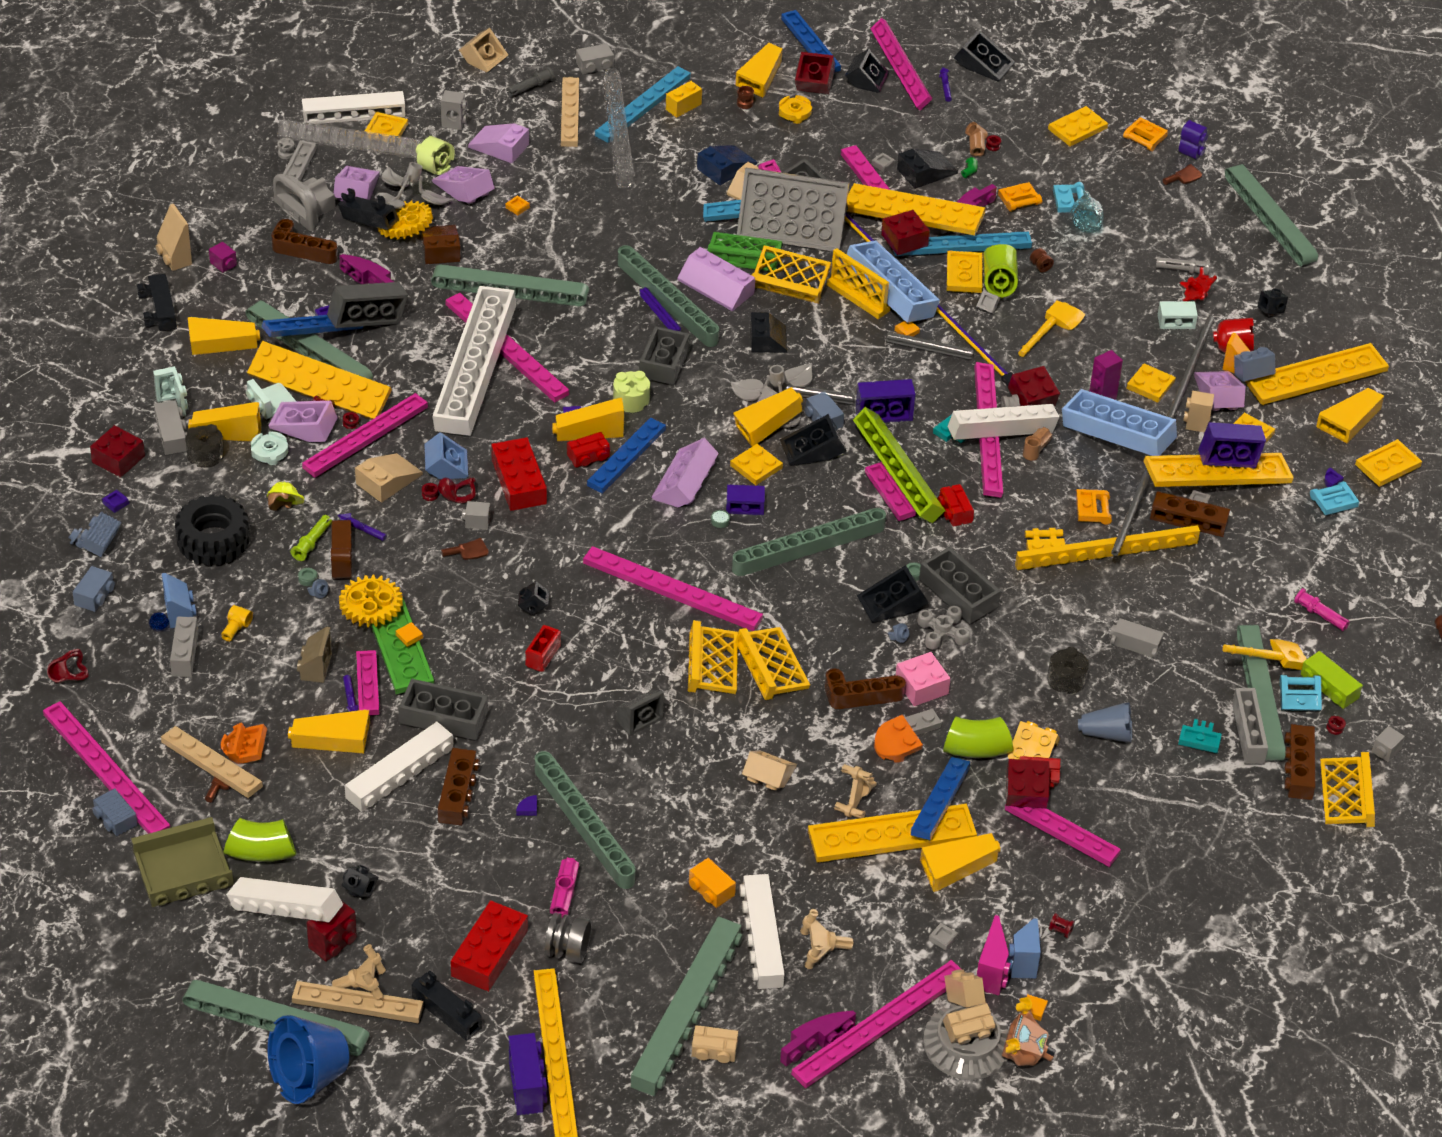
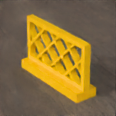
[752,245,831,304]
[826,248,891,319]
[688,620,738,694]
[735,627,810,700]
[1320,752,1375,827]

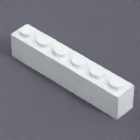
[302,91,405,125]
[948,404,1059,440]
[345,722,453,812]
[739,874,784,989]
[226,877,343,922]

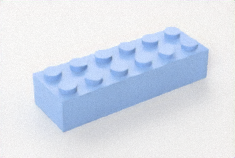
[847,241,940,323]
[1062,389,1177,456]

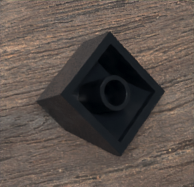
[845,49,889,93]
[750,312,787,353]

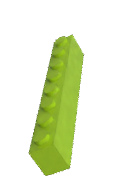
[853,407,945,523]

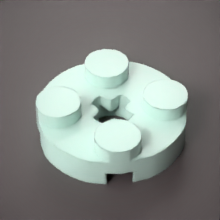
[251,431,288,465]

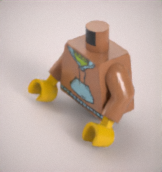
[1002,997,1056,1066]

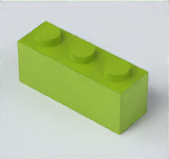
[1300,651,1363,709]

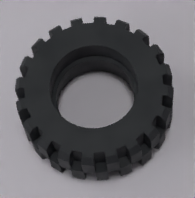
[175,495,250,566]

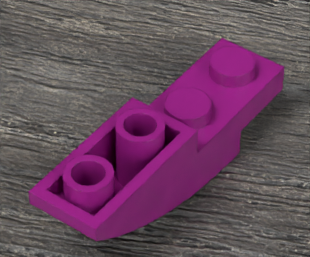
[957,184,997,207]
[340,254,394,284]
[780,1011,856,1066]

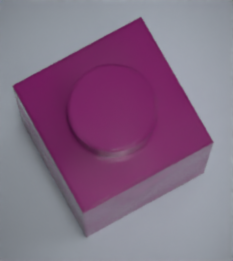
[209,241,237,273]

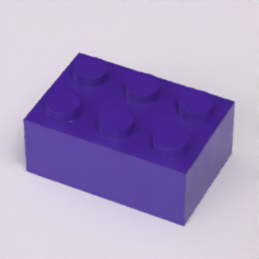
[855,379,916,423]
[1198,422,1266,468]
[508,1033,547,1115]

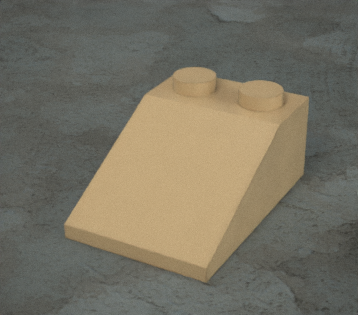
[156,204,192,271]
[355,453,423,503]

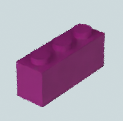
[1089,350,1123,400]

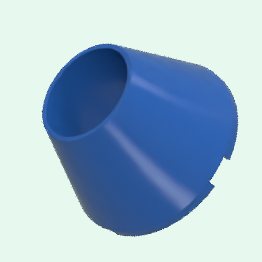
[267,1015,349,1104]

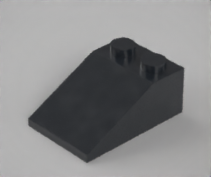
[954,29,1015,82]
[897,149,958,189]
[780,414,847,466]
[857,565,929,623]

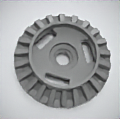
[923,1004,1008,1080]

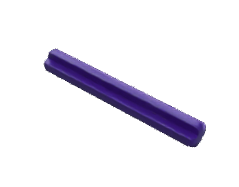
[640,287,681,332]

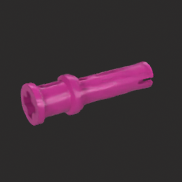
[1294,588,1350,631]

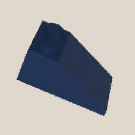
[697,145,757,186]

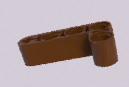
[271,219,338,264]
[331,520,352,579]
[825,668,906,709]

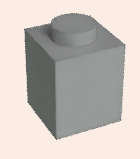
[462,501,490,530]
[1372,726,1405,762]

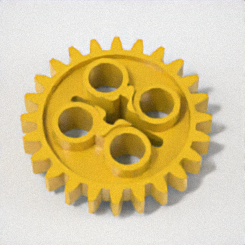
[378,200,433,239]
[339,575,403,627]

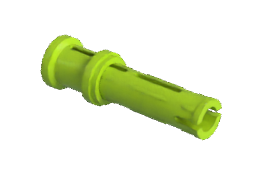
[290,515,332,561]

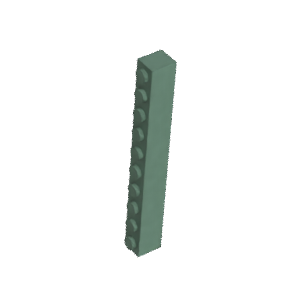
[631,916,743,1097]

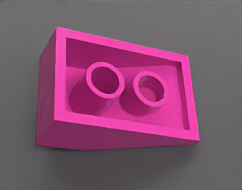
[977,915,1011,995]

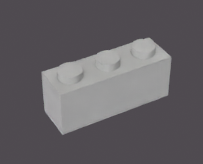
[154,400,190,455]
[170,617,198,677]

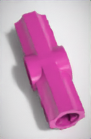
[550,857,579,918]

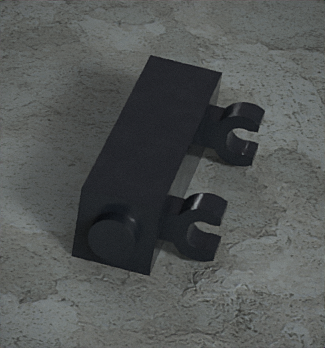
[338,188,399,230]
[137,273,177,332]
[411,970,482,1041]

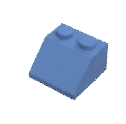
[425,432,468,479]
[162,573,196,628]
[1008,919,1041,978]

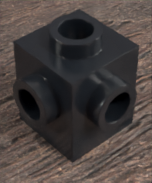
[1257,288,1288,315]
[518,581,549,616]
[341,865,379,897]

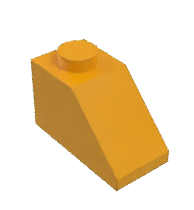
[1222,333,1250,373]

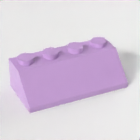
[677,247,755,311]
[652,438,718,507]

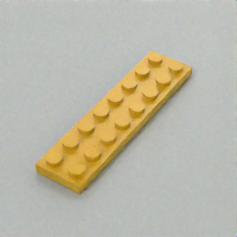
[847,183,985,236]
[247,341,392,420]
[1245,343,1389,405]
[1144,453,1294,487]
[808,804,977,862]

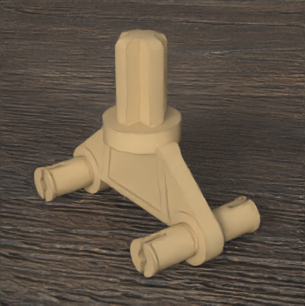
[834,764,877,818]
[800,909,853,969]
[332,944,386,1000]

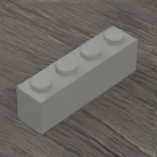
[1232,688,1268,764]

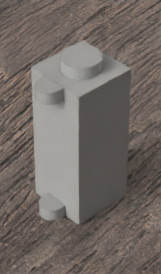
[1110,618,1164,659]

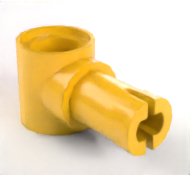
[221,605,253,642]

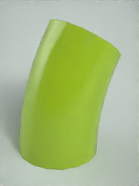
[983,244,1018,298]
[943,716,1013,758]
[223,818,297,862]

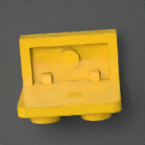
[1008,721,1060,759]

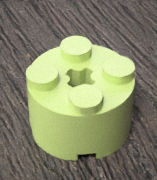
[416,136,455,175]
[613,371,650,413]

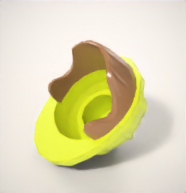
[267,481,305,511]

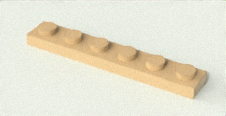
[561,77,579,147]
[161,726,263,798]
[292,981,424,1023]

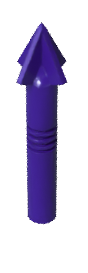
[939,67,952,102]
[338,513,387,541]
[343,675,358,712]

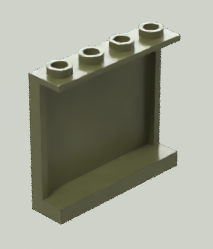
[131,817,234,907]

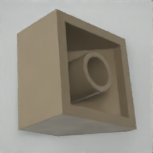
[297,627,332,683]

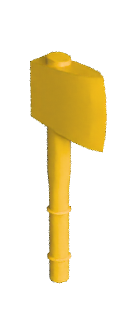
[1018,300,1085,357]
[1223,639,1307,670]

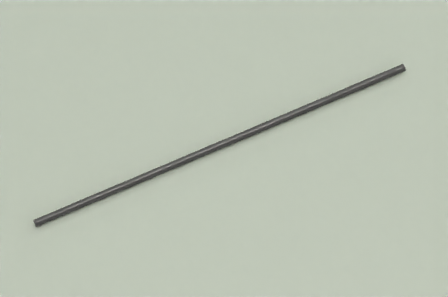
[1111,315,1214,556]

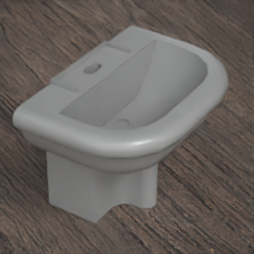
[273,174,335,231]

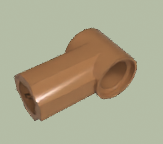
[965,122,988,156]
[1023,427,1052,461]

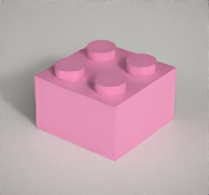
[895,652,950,706]

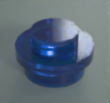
[149,612,169,631]

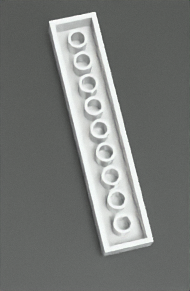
[433,286,516,436]

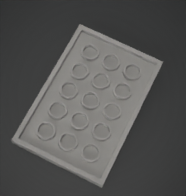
[737,167,849,251]

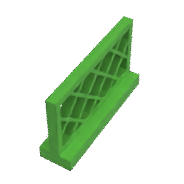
[708,232,782,271]

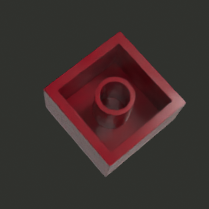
[795,52,835,94]
[881,210,930,255]
[1008,366,1060,407]
[90,425,145,478]
[1006,759,1049,809]
[306,900,357,962]

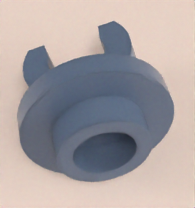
[68,527,83,549]
[307,579,329,599]
[887,623,909,643]

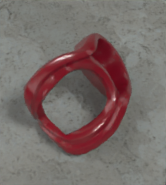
[438,477,476,503]
[47,649,89,683]

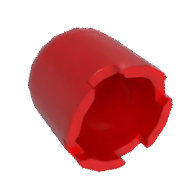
[1213,318,1254,353]

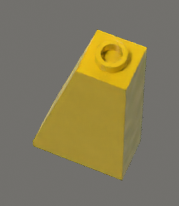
[735,43,782,98]
[188,317,260,355]
[733,387,803,446]
[1316,388,1384,443]
[552,398,624,441]
[188,402,261,441]
[288,710,370,754]
[920,833,1000,892]

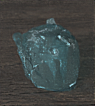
[1070,190,1104,232]

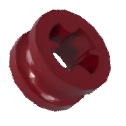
[986,135,1001,151]
[343,412,359,429]
[422,483,439,501]
[1326,716,1346,735]

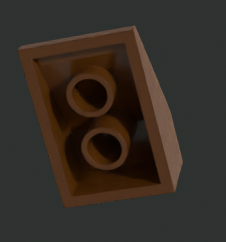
[421,225,460,264]

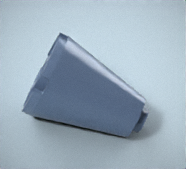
[1078,702,1132,742]

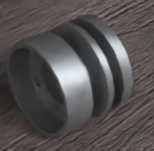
[545,912,592,963]

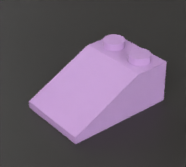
[468,123,529,163]
[333,166,380,201]
[432,166,495,204]
[1194,371,1246,411]
[268,401,338,442]

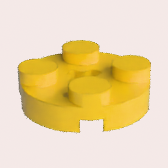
[779,95,812,124]

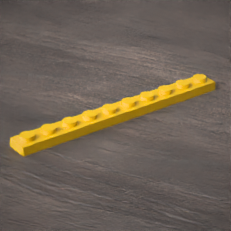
[1015,525,1200,570]
[534,968,578,1137]

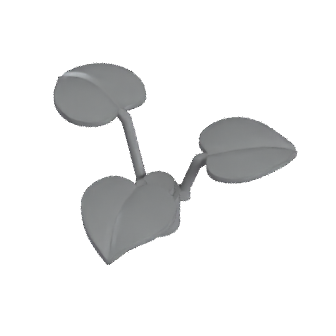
[376,162,452,209]
[731,364,812,427]

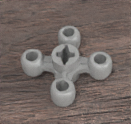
[917,606,970,650]

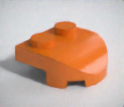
[874,715,923,763]
[221,723,267,764]

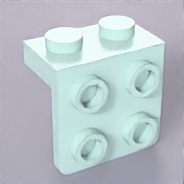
[153,366,188,416]
[246,379,296,419]

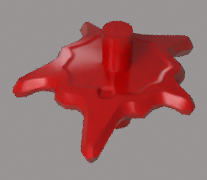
[1180,267,1217,302]

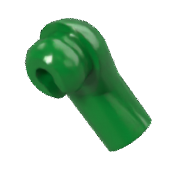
[961,157,978,178]

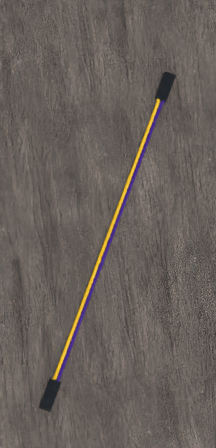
[844,212,1013,386]

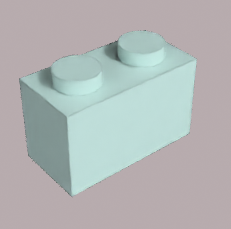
[1158,301,1198,329]

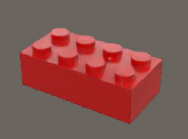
[491,437,547,511]
[451,900,528,992]

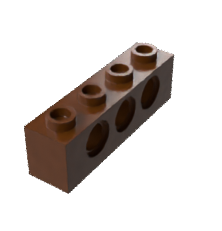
[1150,491,1230,537]
[1284,724,1315,800]
[438,748,480,826]

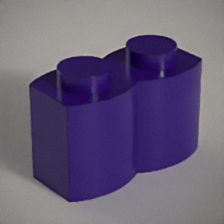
[1178,120,1208,160]

